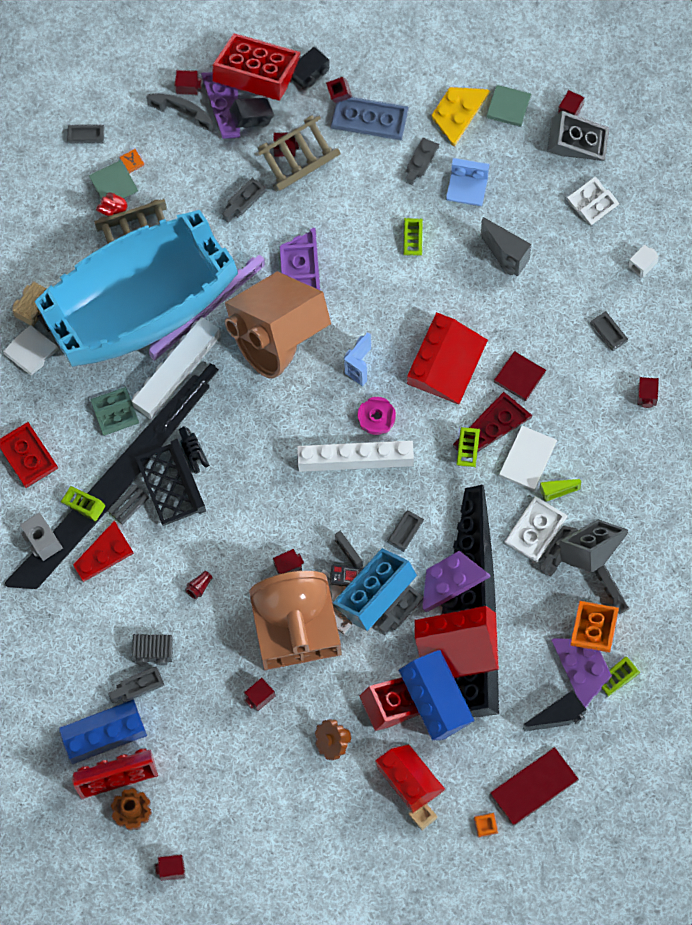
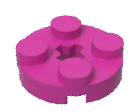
[358,397,396,435]

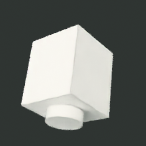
[628,245,659,278]

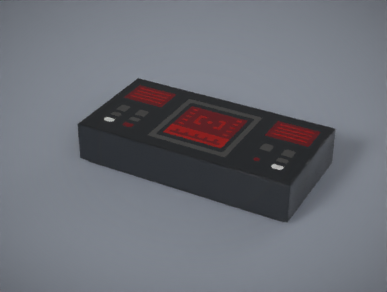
[330,564,364,587]

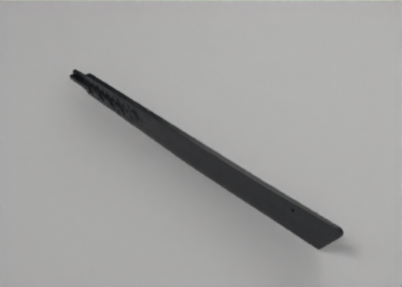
[5,363,219,589]

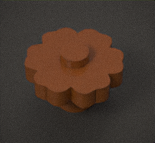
[315,719,351,760]
[111,788,152,831]

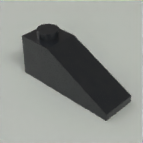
[523,691,587,732]

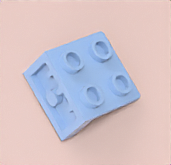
[446,158,489,206]
[344,332,371,386]

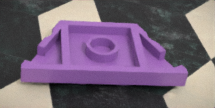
[280,228,320,290]
[423,551,490,612]
[552,638,612,708]

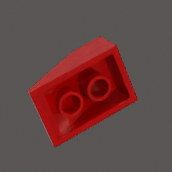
[359,677,420,731]

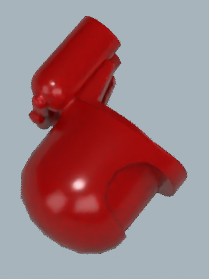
[96,192,127,216]

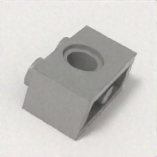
[20,512,63,561]

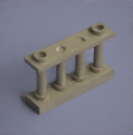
[254,115,341,191]
[94,199,167,244]

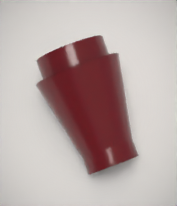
[185,571,213,599]

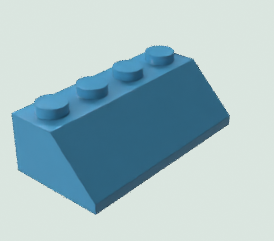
[332,548,417,631]

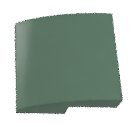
[89,160,138,199]
[90,387,139,436]

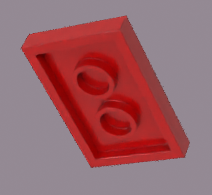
[0,422,58,488]

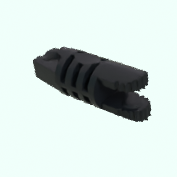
[178,426,210,474]

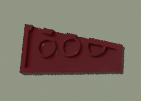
[453,392,532,458]

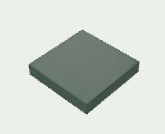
[486,85,531,127]

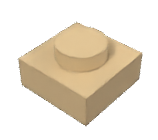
[409,804,437,830]

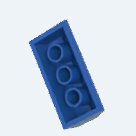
[399,650,475,741]
[59,699,147,765]

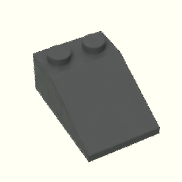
[547,111,609,161]
[480,217,531,277]
[560,519,628,572]

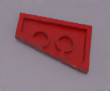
[73,520,134,582]

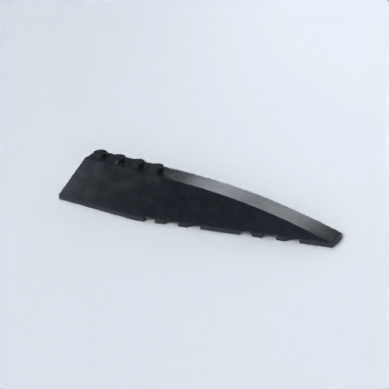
[441,485,499,717]

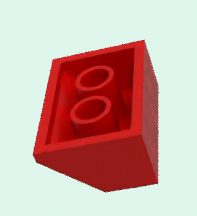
[375,744,445,813]

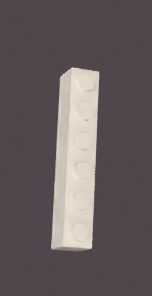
[132,317,221,420]
[298,441,414,472]

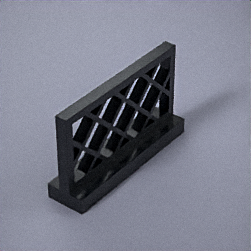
[135,439,206,526]

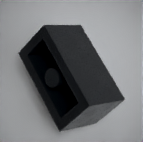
[291,46,330,90]
[229,97,274,128]

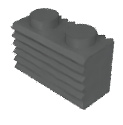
[131,634,173,665]

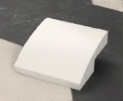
[566,177,619,226]
[3,325,58,375]

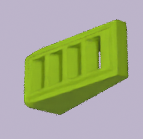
[403,218,423,256]
[456,427,480,468]
[539,479,582,502]
[61,486,105,521]
[601,656,641,697]

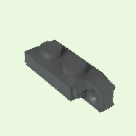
[406,137,439,185]
[222,178,266,223]
[540,526,578,576]
[594,564,630,614]
[379,585,424,636]
[108,666,165,703]

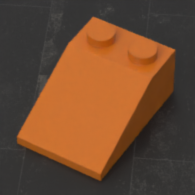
[570,601,619,653]

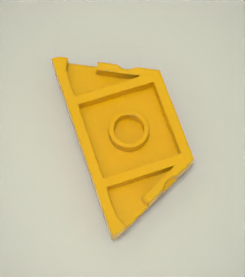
[431,87,489,147]

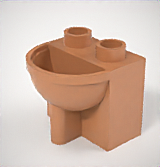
[225,271,331,379]
[249,571,342,670]

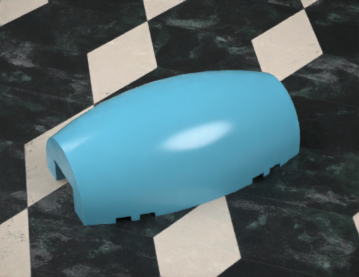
[34,210,238,367]

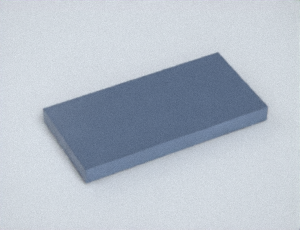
[331,97,409,141]

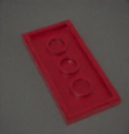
[490,747,579,826]

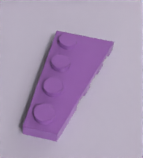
[201,72,240,139]

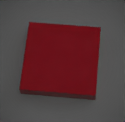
[494,351,546,401]

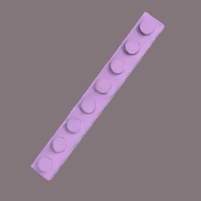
[149,254,265,361]

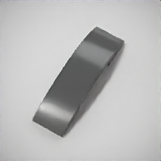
[146,94,214,132]

